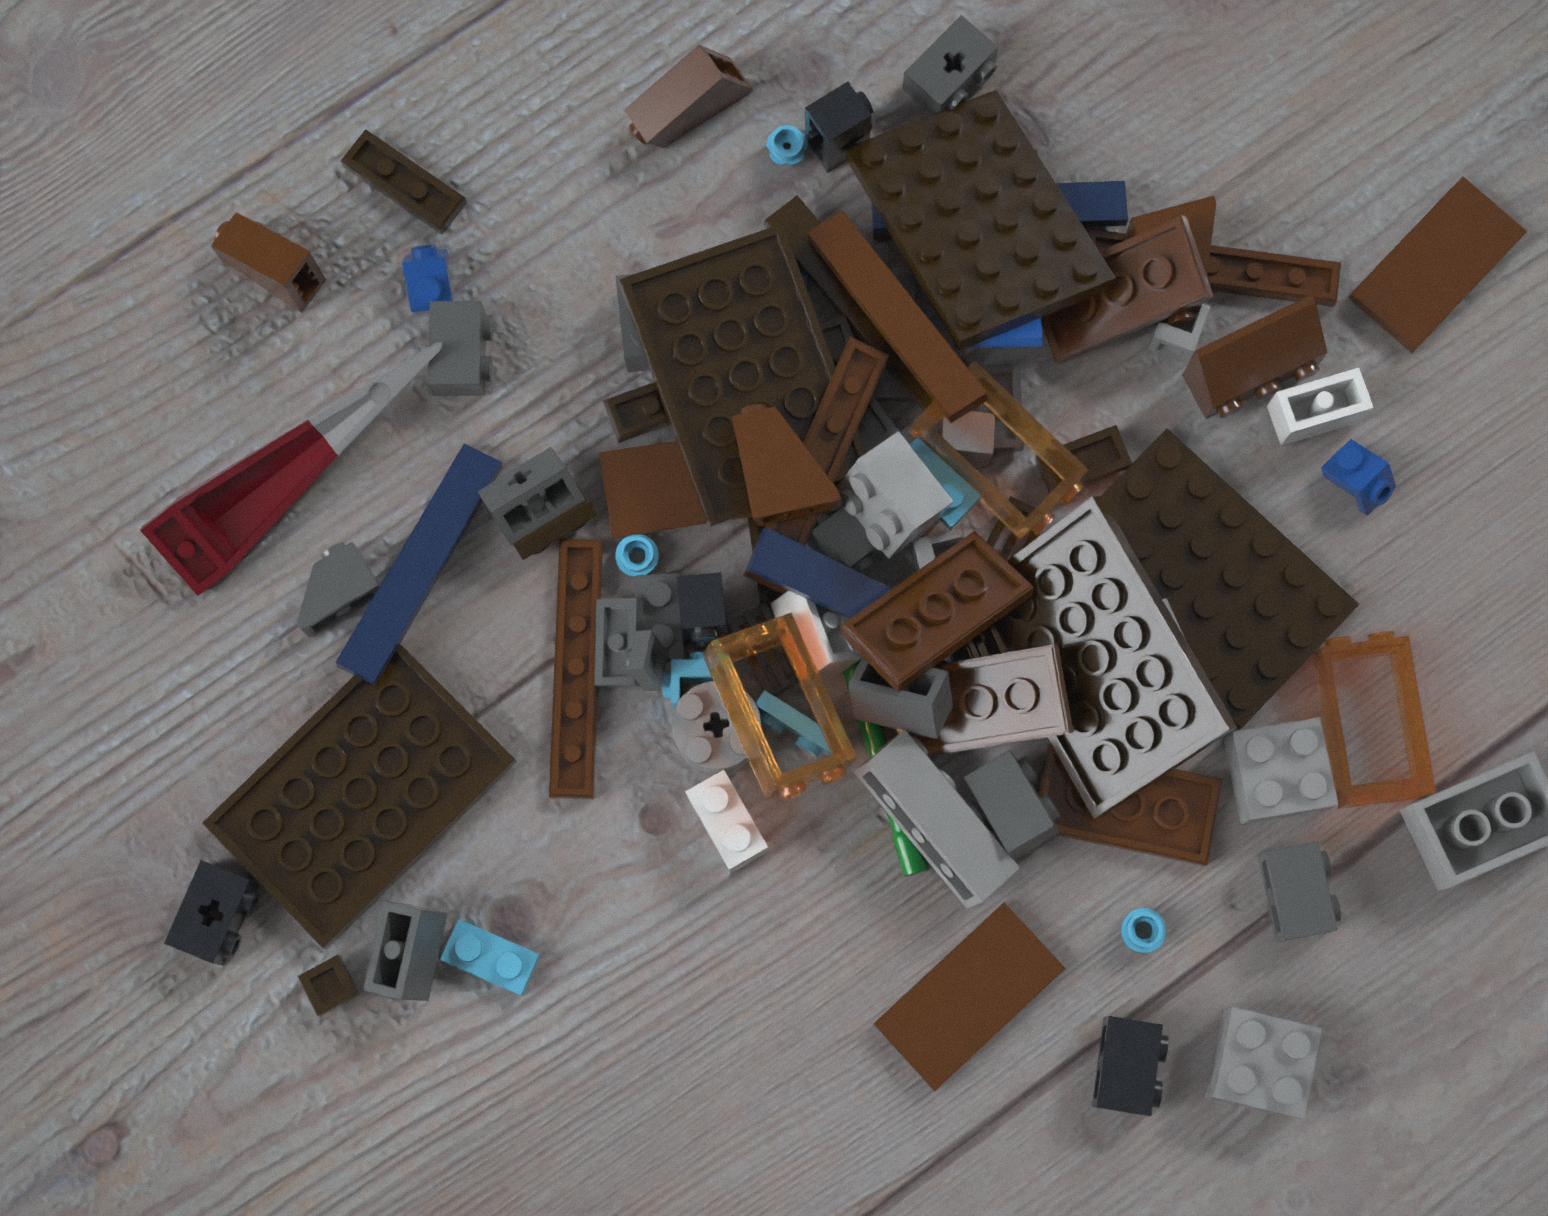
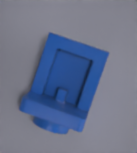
[402,244,454,312]
[1321,439,1396,515]

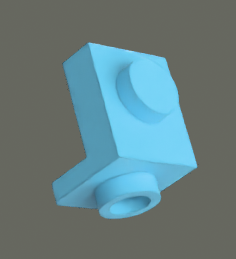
[663,652,726,709]

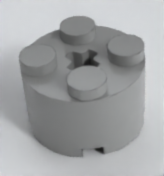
[672,681,762,775]

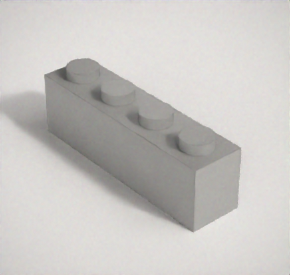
[853,730,1020,909]

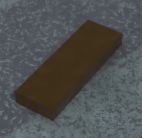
[340,129,467,235]

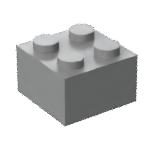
[837,431,954,559]
[1223,717,1338,825]
[1205,1007,1322,1119]

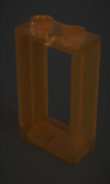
[908,360,1088,540]
[703,612,857,801]
[1313,631,1436,809]

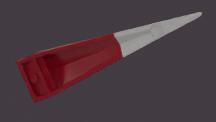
[140,342,442,596]

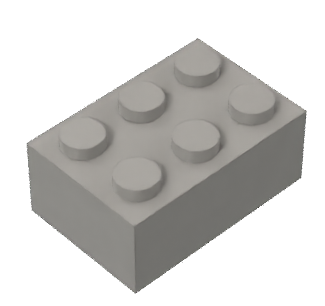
[1399,751,1548,891]

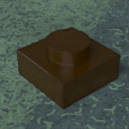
[298,955,360,1017]

